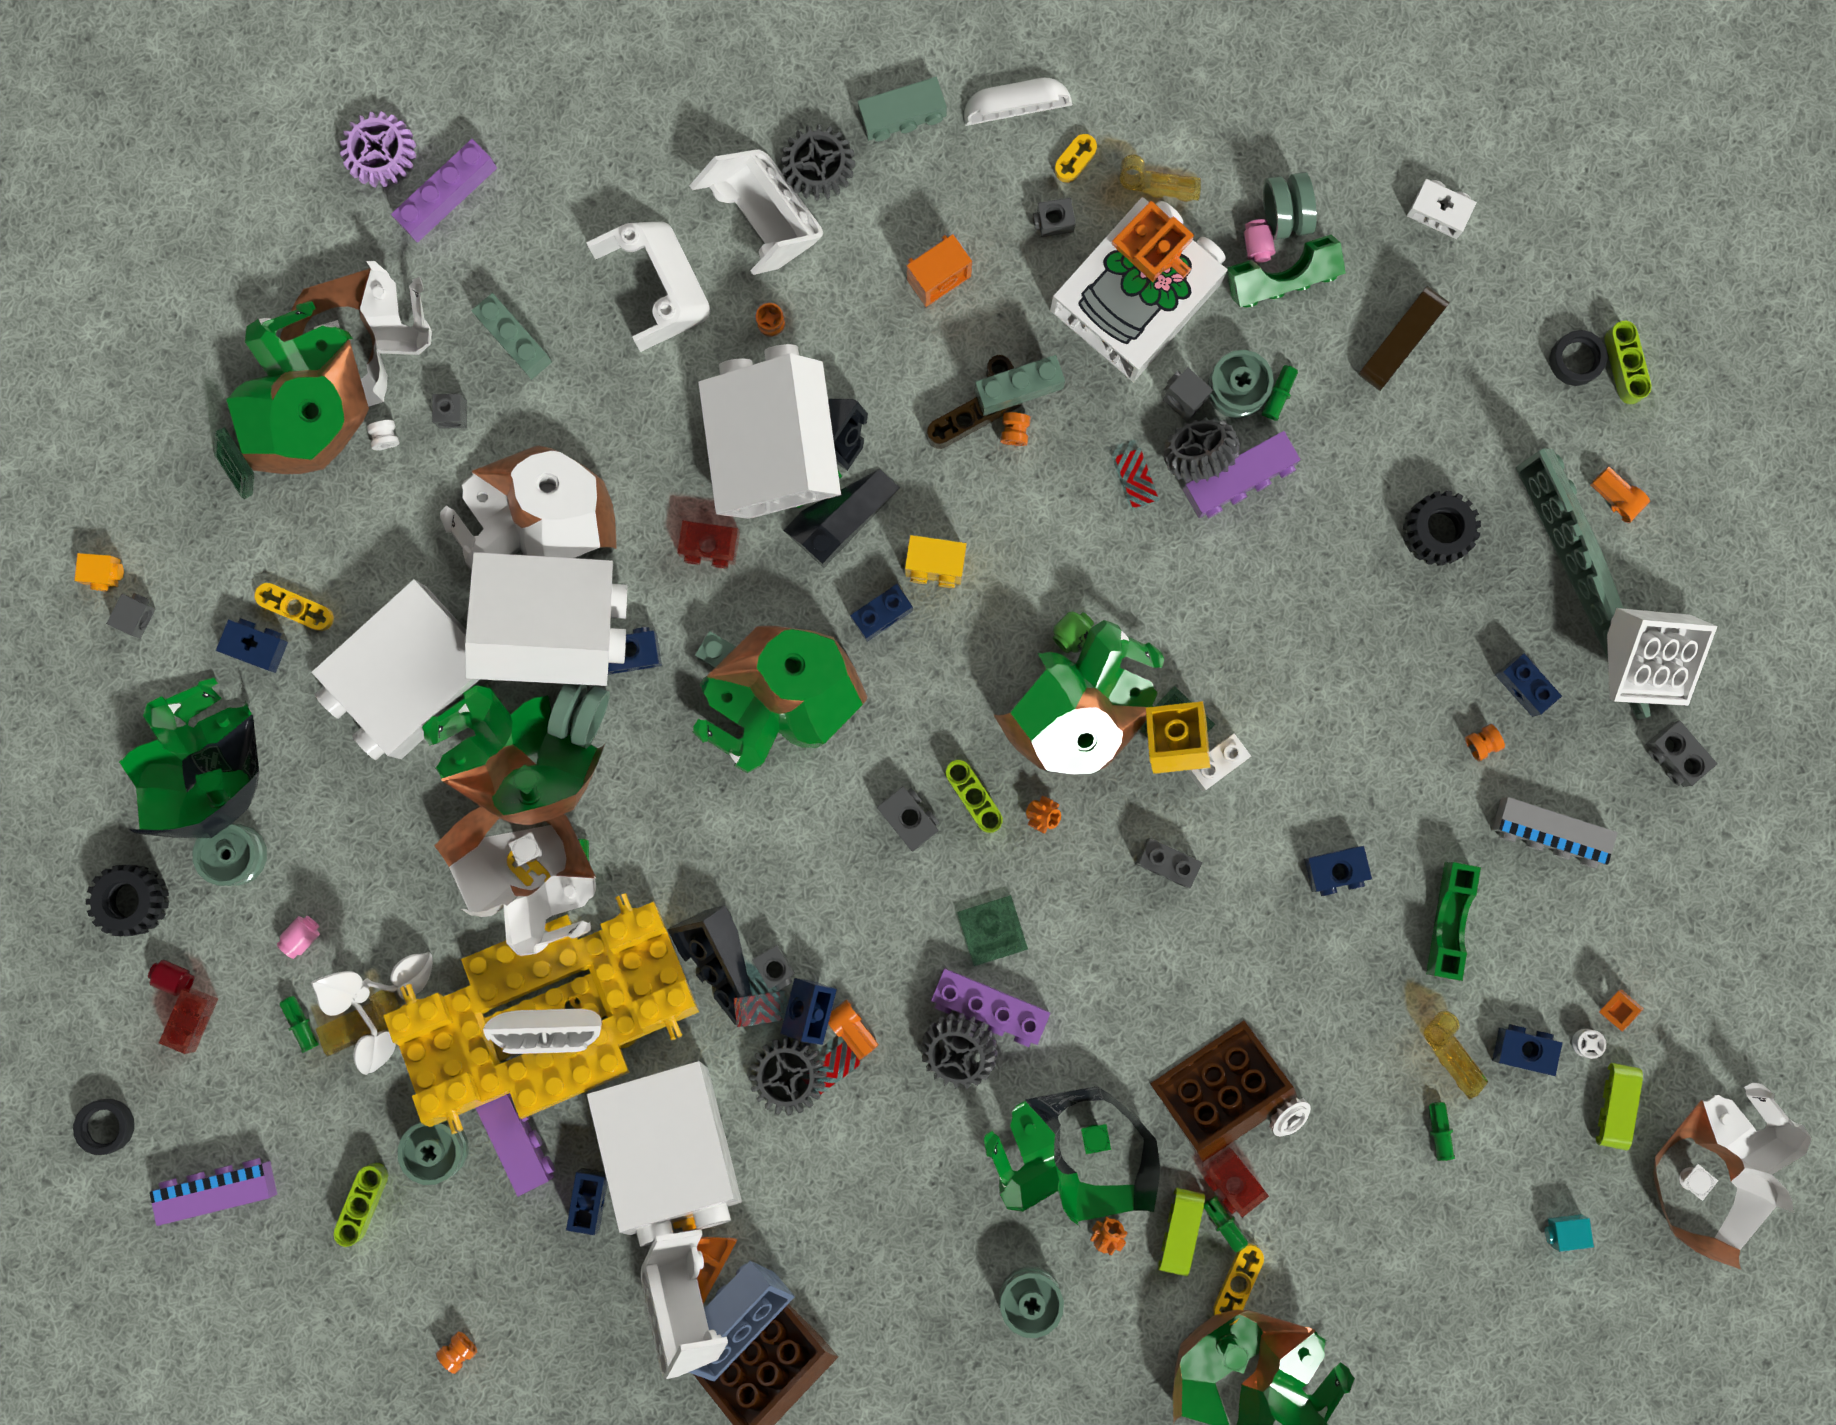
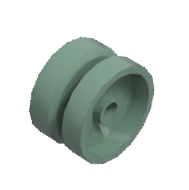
[1263,172,1317,240]
[1208,350,1274,419]
[548,684,610,749]
[192,823,267,886]
[398,1120,469,1185]
[999,1266,1064,1338]

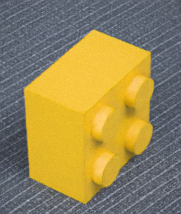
[905,535,967,588]
[1146,701,1211,774]

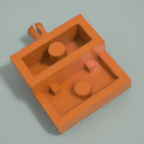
[1112,201,1194,282]

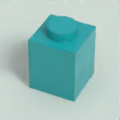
[1545,1214,1594,1252]

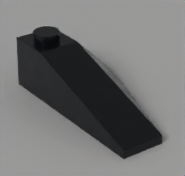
[783,469,900,568]
[667,905,756,1025]

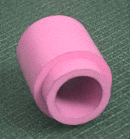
[1244,219,1276,263]
[277,916,320,959]

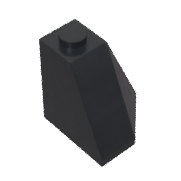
[828,399,868,471]

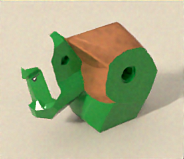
[226,301,369,474]
[993,620,1164,774]
[692,626,867,773]
[422,685,607,825]
[1173,1310,1355,1425]

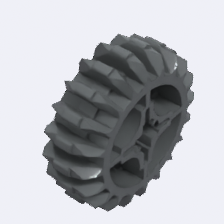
[781,124,855,201]
[1163,417,1240,483]
[920,1013,998,1089]
[749,1037,827,1116]

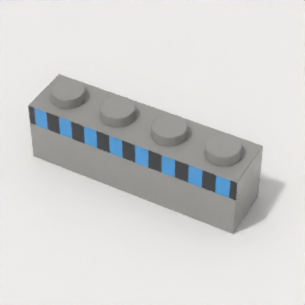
[1492,797,1618,869]

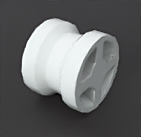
[366,420,399,450]
[1571,1028,1606,1059]

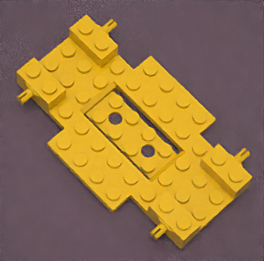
[383,893,700,1134]

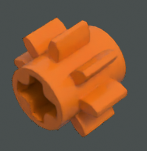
[1026,796,1061,833]
[1090,1217,1128,1256]

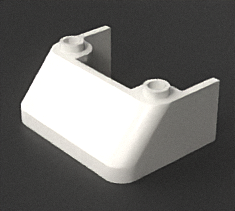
[689,150,823,275]
[586,222,710,352]
[641,1229,728,1379]

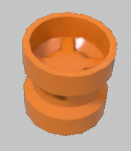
[755,303,785,337]
[1000,412,1031,446]
[1465,724,1505,762]
[436,1331,477,1374]

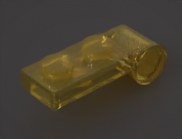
[1120,155,1201,202]
[315,990,400,1057]
[1424,1011,1489,1100]

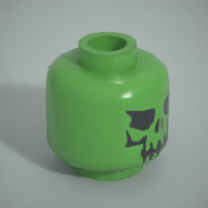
[1053,611,1094,653]

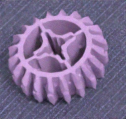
[340,111,416,188]

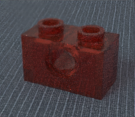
[677,520,740,569]
[159,988,218,1054]
[1203,1147,1269,1218]

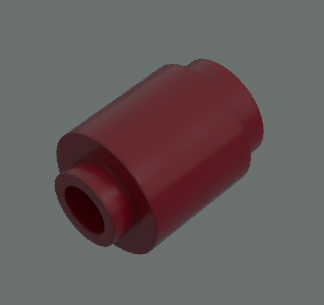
[148,959,195,997]

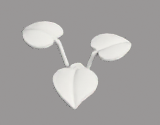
[311,952,433,1075]

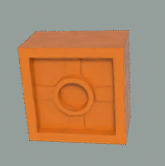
[907,234,972,307]

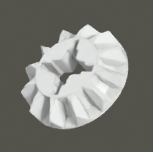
[1269,1098,1311,1137]

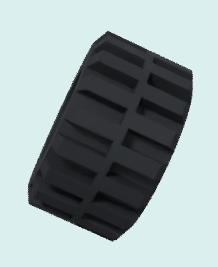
[1403,491,1481,566]
[86,865,169,936]

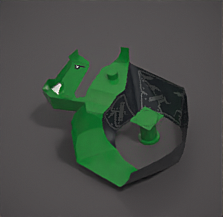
[119,678,260,838]
[984,1086,1160,1228]

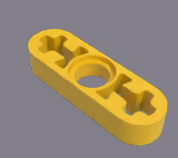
[254,583,334,631]
[1213,1244,1264,1325]

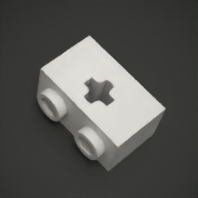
[1407,179,1477,239]
[1186,734,1251,791]

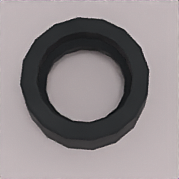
[1549,330,1608,386]
[73,1099,134,1155]

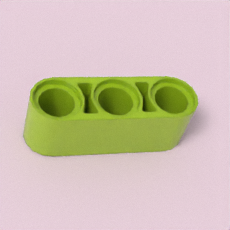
[1604,320,1652,404]
[946,760,1003,833]
[1596,1063,1643,1151]
[333,1163,388,1247]
[1158,1187,1205,1277]

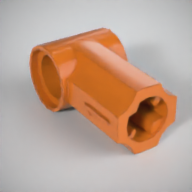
[1590,466,1650,523]
[828,1000,879,1060]

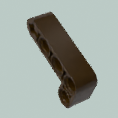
[1358,285,1450,391]
[927,355,1022,449]

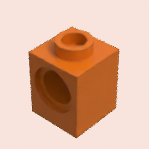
[1599,989,1644,1032]

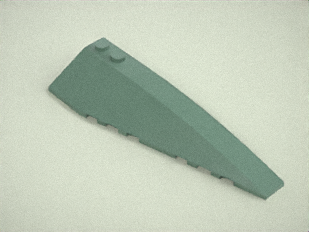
[1516,448,1651,720]

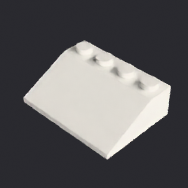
[1607,608,1717,705]

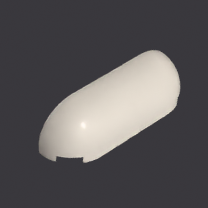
[964,78,1072,126]
[483,1009,602,1054]

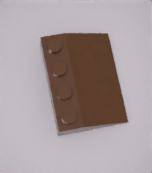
[1150,1020,1297,1162]
[693,1304,838,1425]

